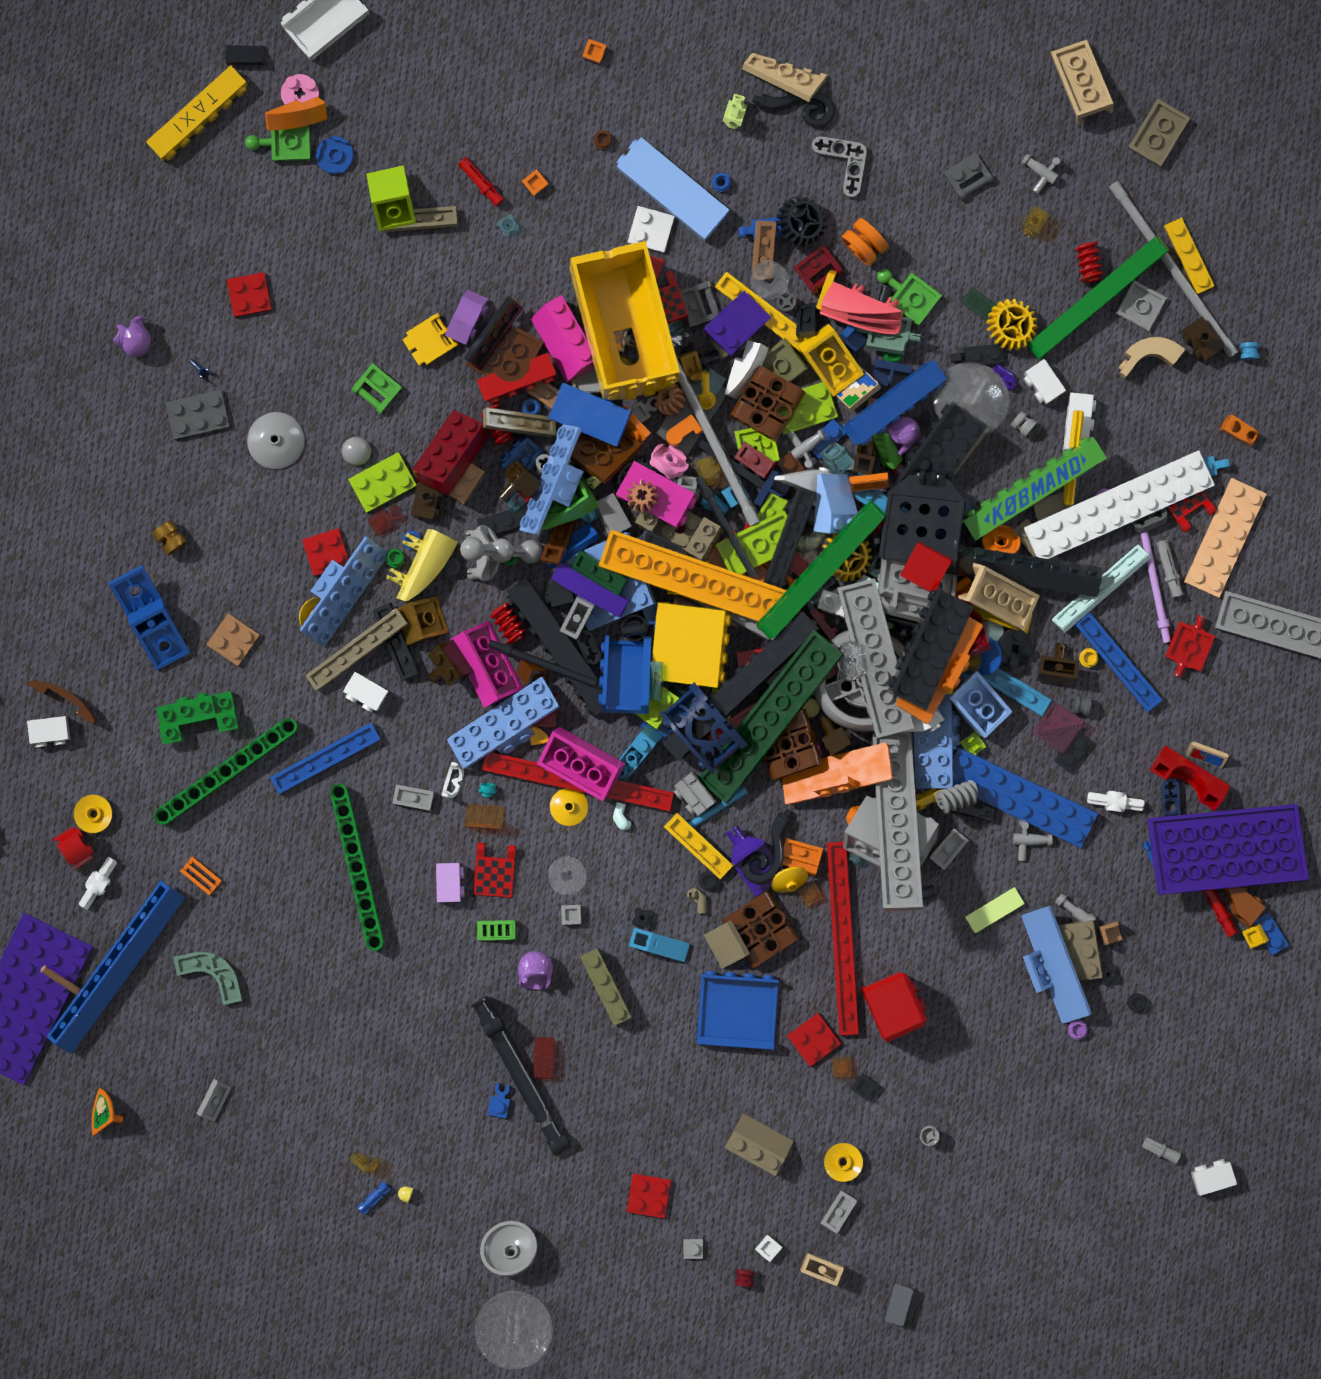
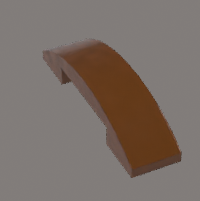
[540,519,577,565]
[28,681,97,725]

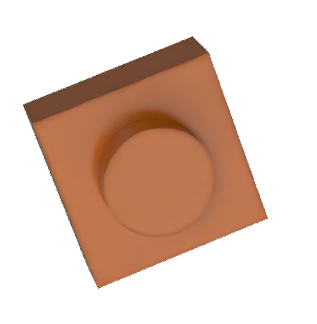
[582,39,607,64]
[522,169,549,197]

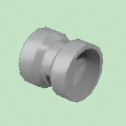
[1010,411,1037,437]
[920,1125,940,1146]

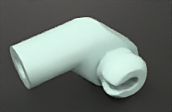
[613,802,631,830]

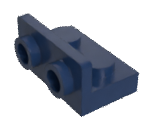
[499,435,544,470]

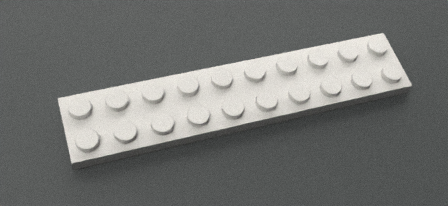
[1023,451,1214,559]

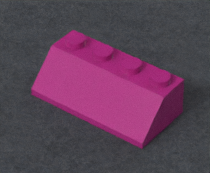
[531,295,595,383]
[450,621,523,708]
[537,727,625,801]

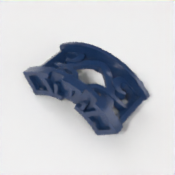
[660,682,748,774]

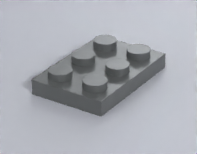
[165,390,230,440]

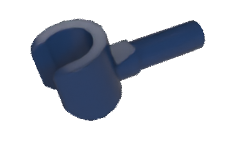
[189,359,213,381]

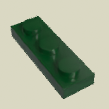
[571,550,629,596]

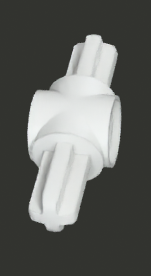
[1087,791,1144,812]
[79,857,117,910]

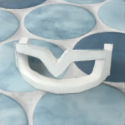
[442,762,464,798]

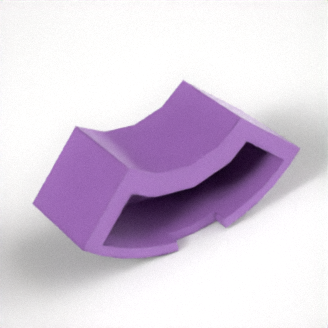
[445,289,488,345]

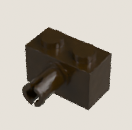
[1181,316,1224,362]
[498,460,542,503]
[411,482,444,521]
[428,640,474,686]
[1037,643,1079,687]
[817,714,852,756]

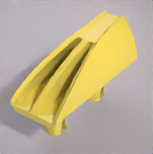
[386,529,458,601]

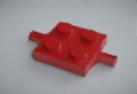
[1164,615,1215,678]

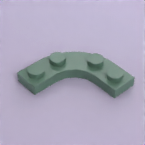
[173,952,243,1005]

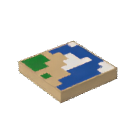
[835,365,881,412]

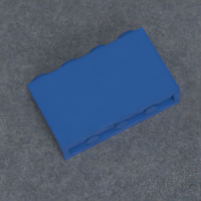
[599,636,652,714]

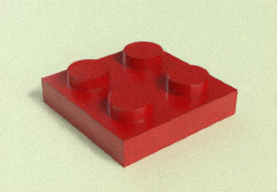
[227,272,272,317]
[302,528,349,576]
[787,1013,841,1066]
[627,1173,671,1218]

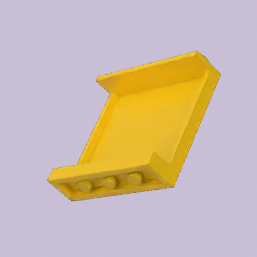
[650,601,731,688]

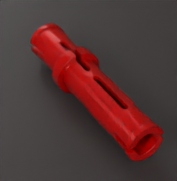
[458,157,504,207]
[1203,890,1239,937]

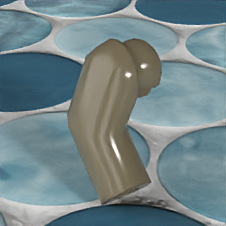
[687,888,707,914]

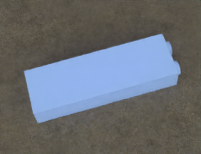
[616,137,729,242]

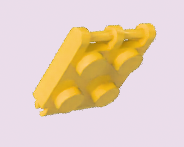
[403,313,459,366]

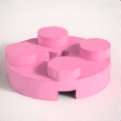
[281,74,319,104]
[650,444,689,480]

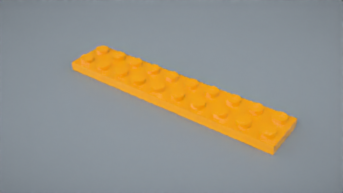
[598,530,787,622]

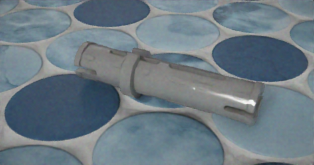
[1156,540,1184,598]

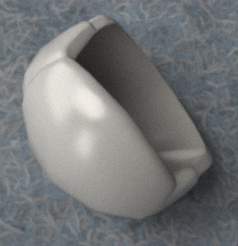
[341,437,372,466]

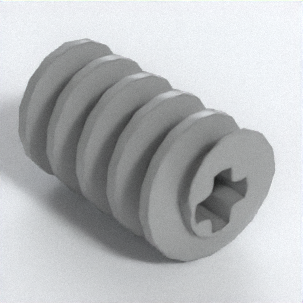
[935,780,978,814]

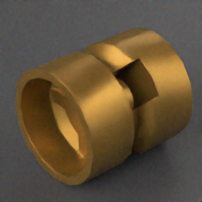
[152,520,187,556]

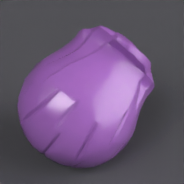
[113,316,151,357]
[884,416,921,455]
[518,951,553,990]

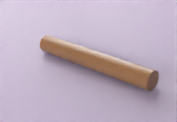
[40,965,81,995]

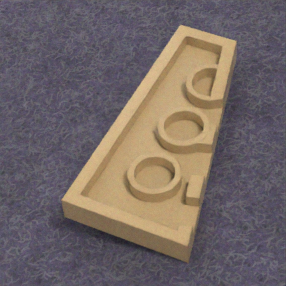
[742,53,827,102]

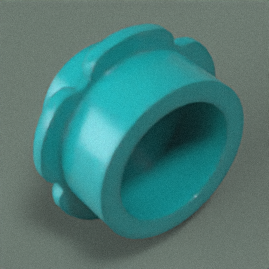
[478,783,497,797]

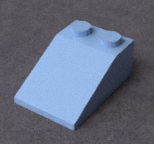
[814,474,858,533]
[949,671,1012,738]

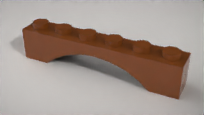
[1222,887,1266,927]

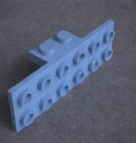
[520,424,583,535]
[300,536,387,647]
[447,677,559,769]
[914,694,960,789]
[1021,906,1091,1023]

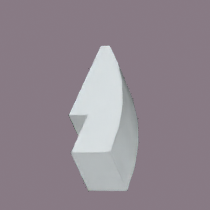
[725,340,769,399]

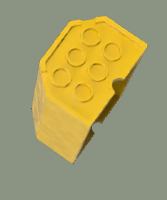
[569,241,680,401]

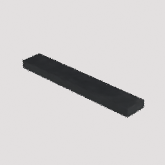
[763,486,817,589]

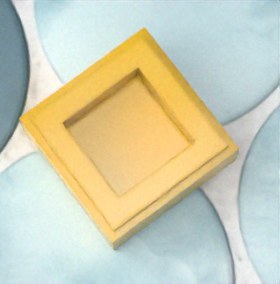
[1242,924,1269,949]

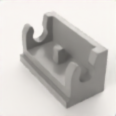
[596,493,631,535]

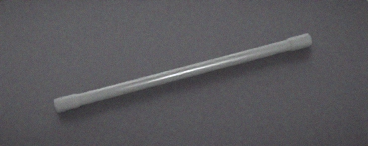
[1109,181,1239,358]
[675,354,760,527]

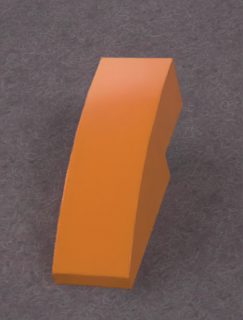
[265,96,327,131]

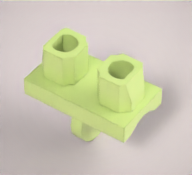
[722,94,747,129]

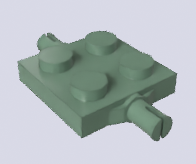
[856,317,922,355]

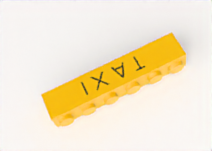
[146,65,248,162]

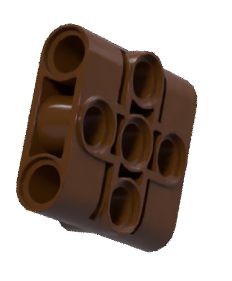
[730,366,806,442]
[764,708,823,781]
[721,890,799,969]

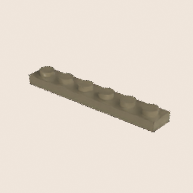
[305,608,409,691]

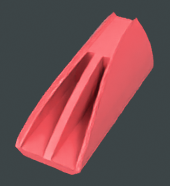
[820,282,903,334]

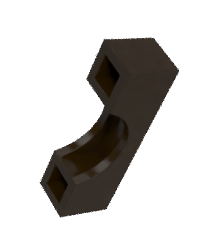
[851,398,877,476]

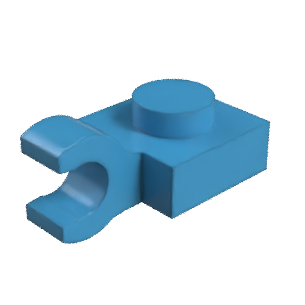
[1203,456,1230,476]

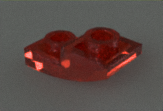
[533,1037,555,1079]

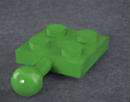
[245,125,311,161]
[877,269,942,326]

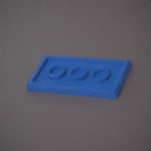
[548,383,633,447]

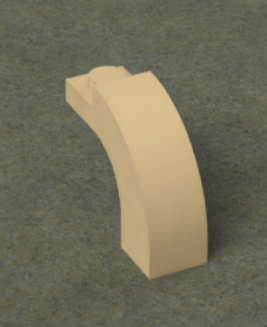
[1118,337,1185,379]

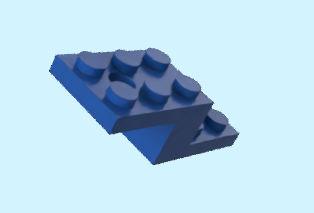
[108,565,190,671]

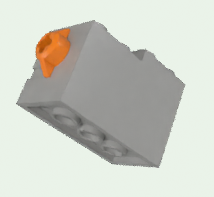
[843,796,939,868]

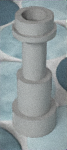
[1055,893,1097,922]

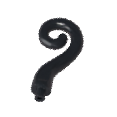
[752,91,835,128]
[742,809,792,884]

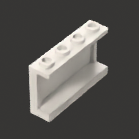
[281,0,370,61]

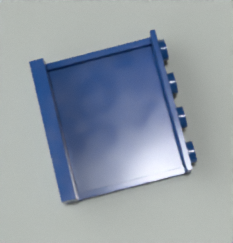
[697,971,779,1050]

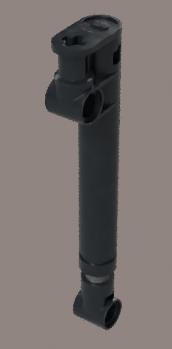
[471,996,571,1156]

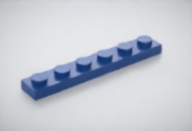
[1075,612,1162,712]
[270,722,381,794]

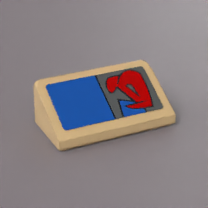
[1186,742,1229,768]

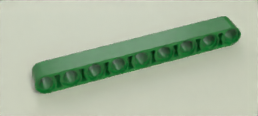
[1027,236,1169,360]
[756,501,886,639]
[154,718,299,825]
[330,784,384,951]

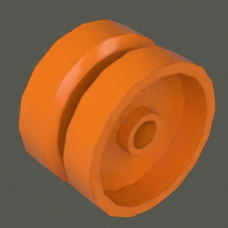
[841,218,889,266]

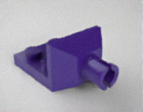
[726,825,783,897]

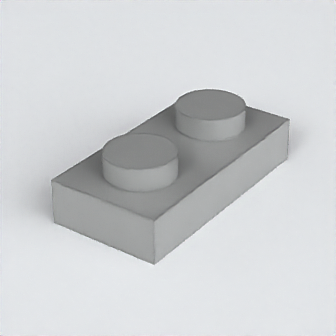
[393,785,434,811]
[929,828,969,870]
[197,1079,232,1122]
[821,1190,857,1233]

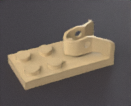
[1051,40,1113,125]
[958,563,1040,630]

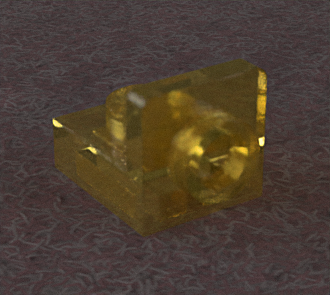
[349,1152,380,1174]

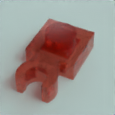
[367,505,403,536]

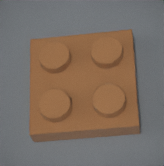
[206,613,260,667]

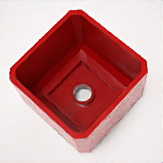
[861,971,927,1043]

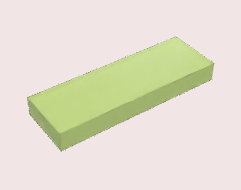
[965,887,1024,933]

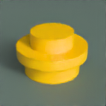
[1079,648,1098,668]

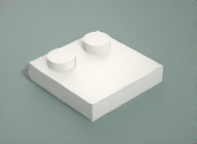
[627,206,674,253]

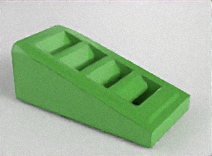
[873,431,903,469]
[477,920,516,940]

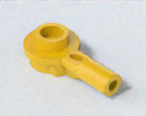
[697,372,716,410]

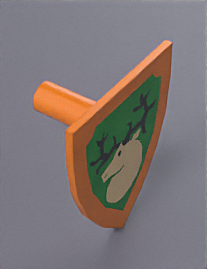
[92,1088,123,1136]

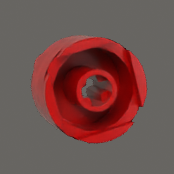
[53,827,94,871]

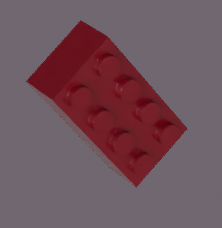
[412,410,490,495]

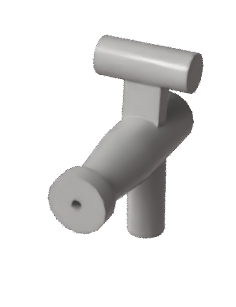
[1021,154,1061,194]
[787,429,828,468]
[1013,820,1053,861]

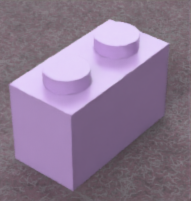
[436,863,465,902]

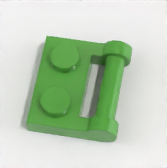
[351,363,402,414]

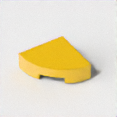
[530,727,549,746]

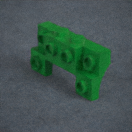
[156,691,239,745]

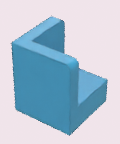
[721,480,750,509]

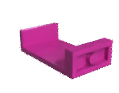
[616,461,697,530]

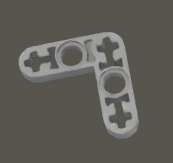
[812,136,867,198]

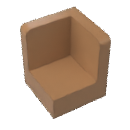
[1098,921,1122,945]

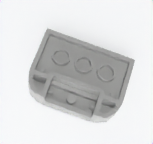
[878,559,957,622]

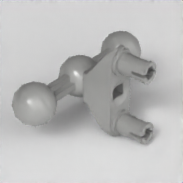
[460,525,543,581]

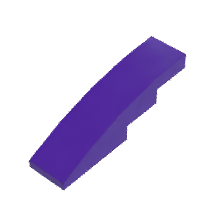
[551,562,630,617]

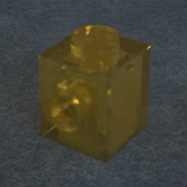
[1021,205,1050,237]
[694,455,721,486]

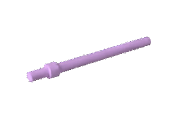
[1140,531,1171,643]

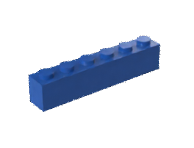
[842,360,947,445]

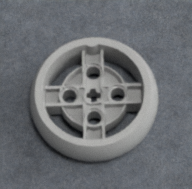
[814,630,905,732]

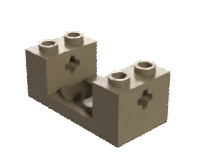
[635,511,723,562]

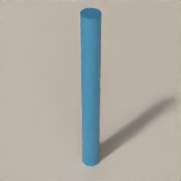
[688,787,748,828]

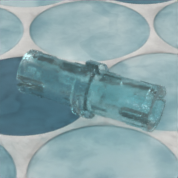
[649,661,664,700]

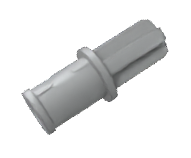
[1142,1137,1181,1164]

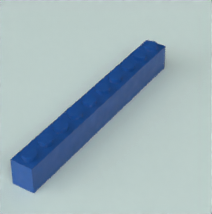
[47,881,185,1054]

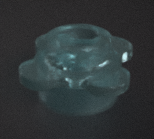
[497,214,519,237]

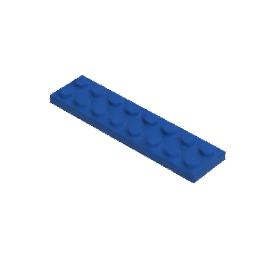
[953,747,1098,848]

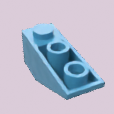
[619,724,663,782]
[629,927,690,962]

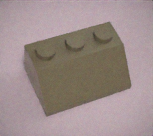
[724,1113,793,1176]

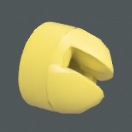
[398,1186,414,1203]

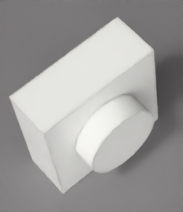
[755,1234,782,1262]

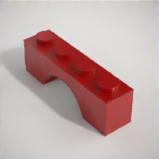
[477,353,557,405]
[1150,745,1230,811]

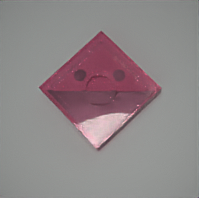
[1032,701,1085,754]

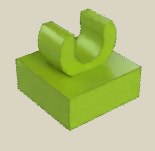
[960,732,986,755]

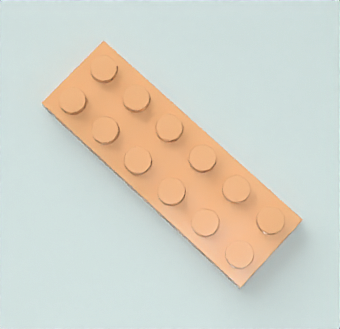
[1184,478,1266,598]

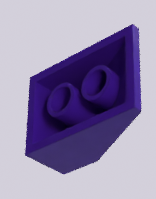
[704,291,771,358]

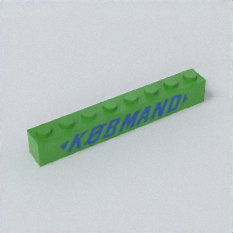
[963,437,1107,541]

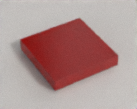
[900,541,952,592]

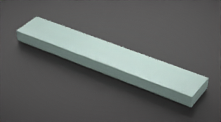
[1052,545,1151,633]

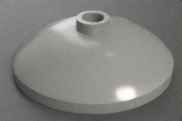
[247,412,305,469]
[480,1221,538,1277]

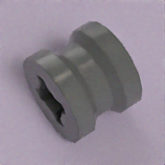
[777,292,796,313]
[1073,695,1092,716]

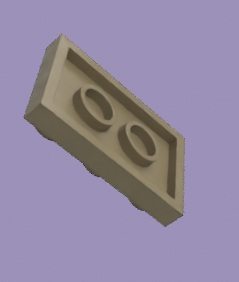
[1128,98,1190,168]
[1058,920,1103,981]

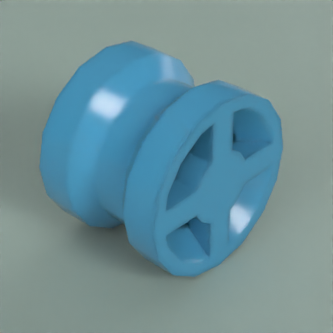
[1240,342,1260,360]

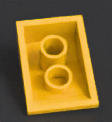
[797,324,864,397]

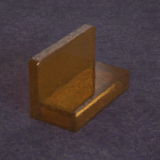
[464,804,505,829]

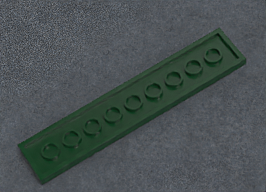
[698,630,844,804]

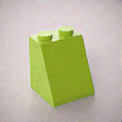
[366,165,416,231]

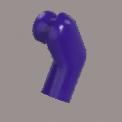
[993,364,1016,390]

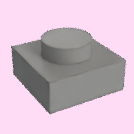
[561,905,581,925]
[683,1239,703,1259]

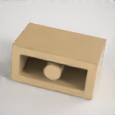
[800,1252,844,1286]

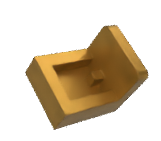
[677,350,707,382]

